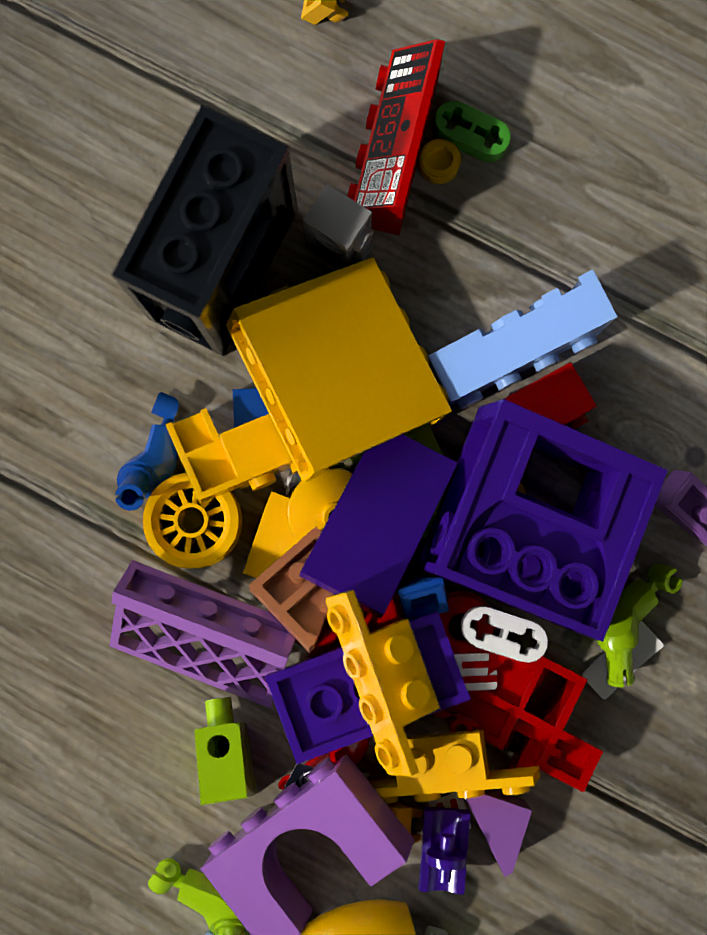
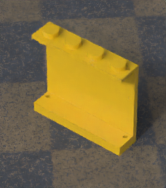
[226,257,452,483]

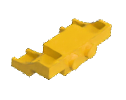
[165,408,298,504]

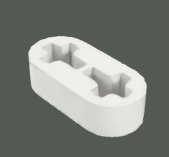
[461,606,548,663]

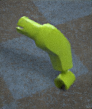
[597,564,683,688]
[148,858,249,935]

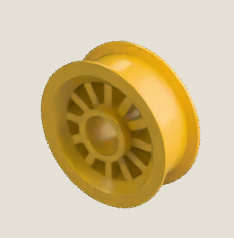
[143,473,243,569]

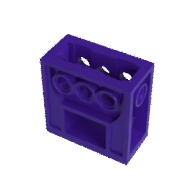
[416,399,668,642]

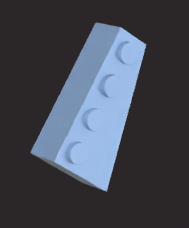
[428,269,617,410]

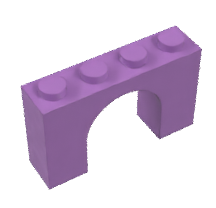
[200,753,415,935]

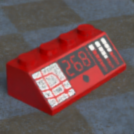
[347,39,446,236]

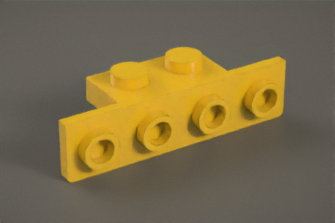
[325,590,440,777]
[369,729,540,804]

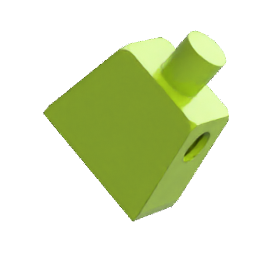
[194,697,257,805]

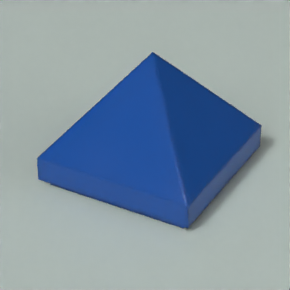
[398,577,449,621]

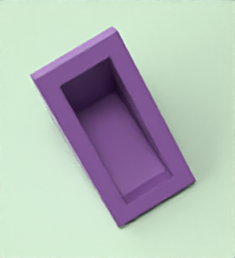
[466,789,532,877]

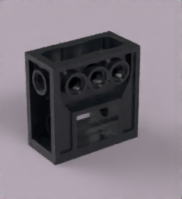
[111,104,298,356]

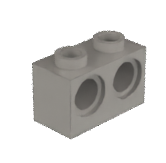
[303,184,374,269]

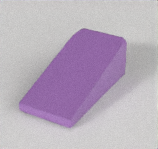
[655,470,707,547]

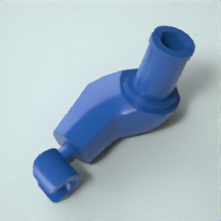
[115,392,179,511]

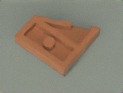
[249,526,335,653]

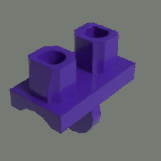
[418,806,470,895]

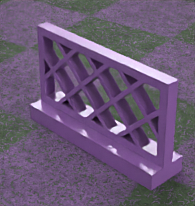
[109,560,296,708]

